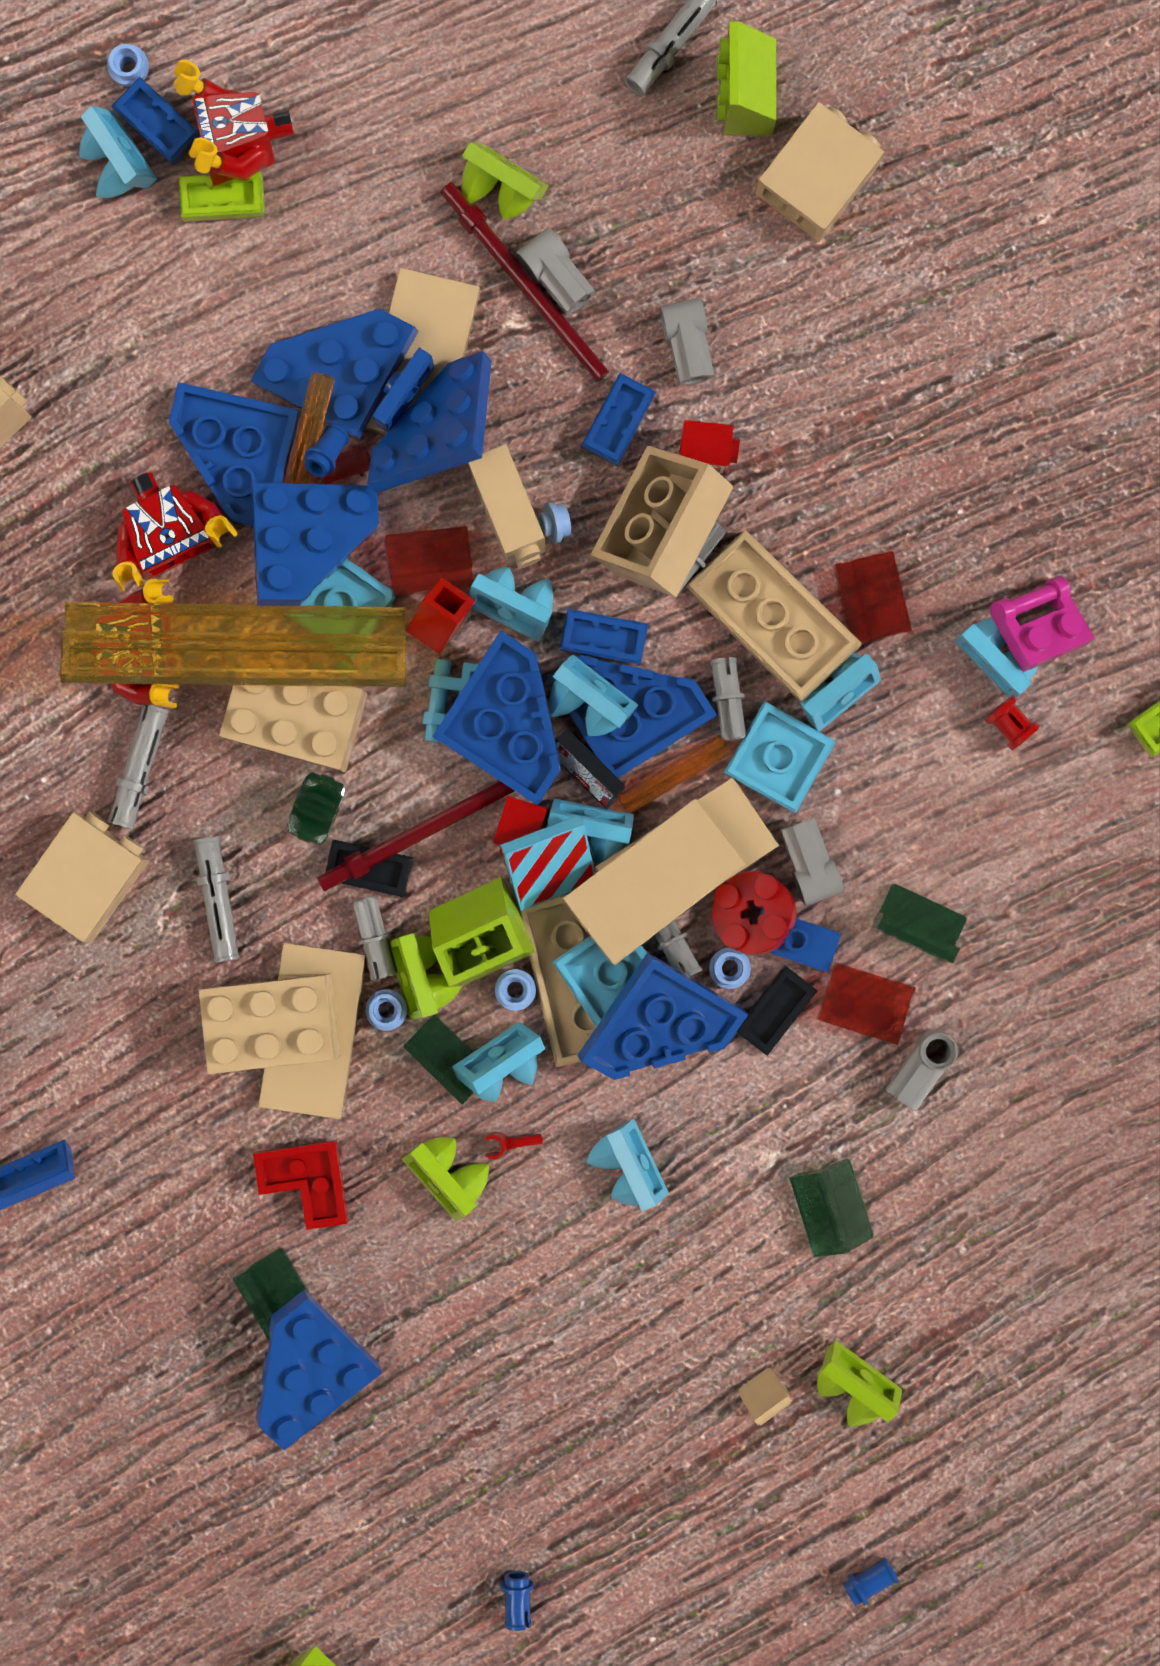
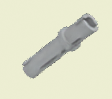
[624,0,719,97]
[107,705,169,829]
[193,836,240,963]

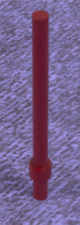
[440,182,609,382]
[316,781,515,892]

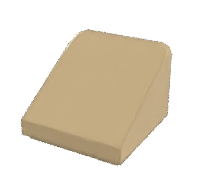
[738,1368,792,1425]

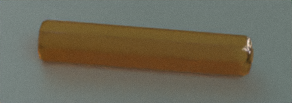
[283,372,334,484]
[618,736,730,813]

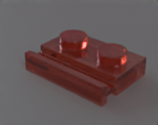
[384,526,475,597]
[833,551,912,643]
[817,962,916,1045]

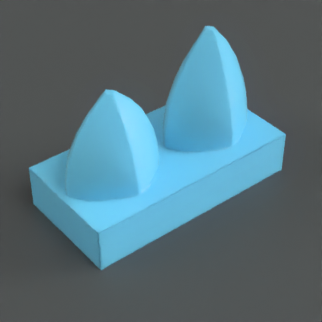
[79,106,158,198]
[469,567,554,642]
[954,617,1038,698]
[800,653,882,732]
[549,655,638,736]
[547,798,634,865]
[452,1022,545,1102]
[586,1118,669,1211]

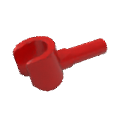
[483,1132,543,1160]

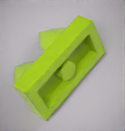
[461,142,549,220]
[388,933,462,1020]
[401,1137,489,1222]
[817,1340,902,1427]

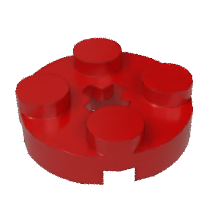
[712,871,796,955]

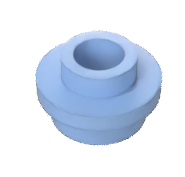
[107,44,149,87]
[538,502,571,544]
[709,947,751,989]
[495,969,536,1011]
[366,989,407,1031]

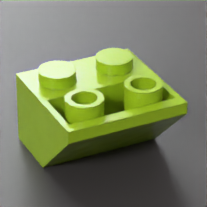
[716,21,776,136]
[428,877,536,987]

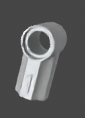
[515,227,595,316]
[660,298,714,386]
[780,818,845,907]
[885,1029,958,1111]

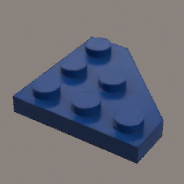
[251,308,418,440]
[367,351,492,493]
[169,382,301,528]
[251,483,379,606]
[432,631,561,805]
[546,655,717,778]
[577,953,748,1080]
[256,1289,382,1450]

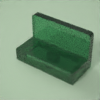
[872,884,967,963]
[403,1014,474,1105]
[789,1159,874,1257]
[233,1248,311,1341]

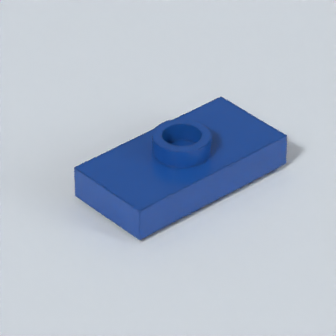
[112,76,201,167]
[372,347,435,433]
[581,373,656,467]
[560,608,648,666]
[756,907,841,973]
[0,1139,75,1210]

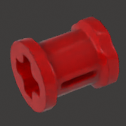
[984,695,1040,750]

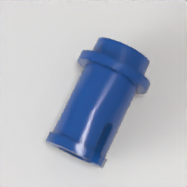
[304,424,350,477]
[842,1557,899,1607]
[500,1571,534,1631]

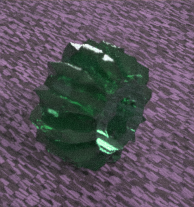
[287,772,345,845]

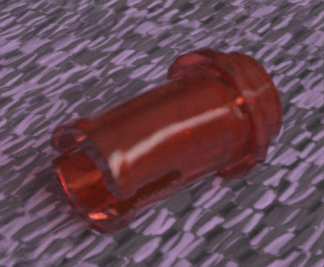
[322,445,371,484]

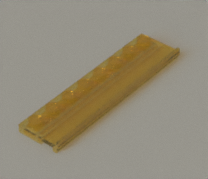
[59,602,406,687]

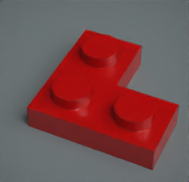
[253,1139,349,1230]

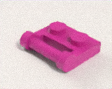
[990,576,1095,672]

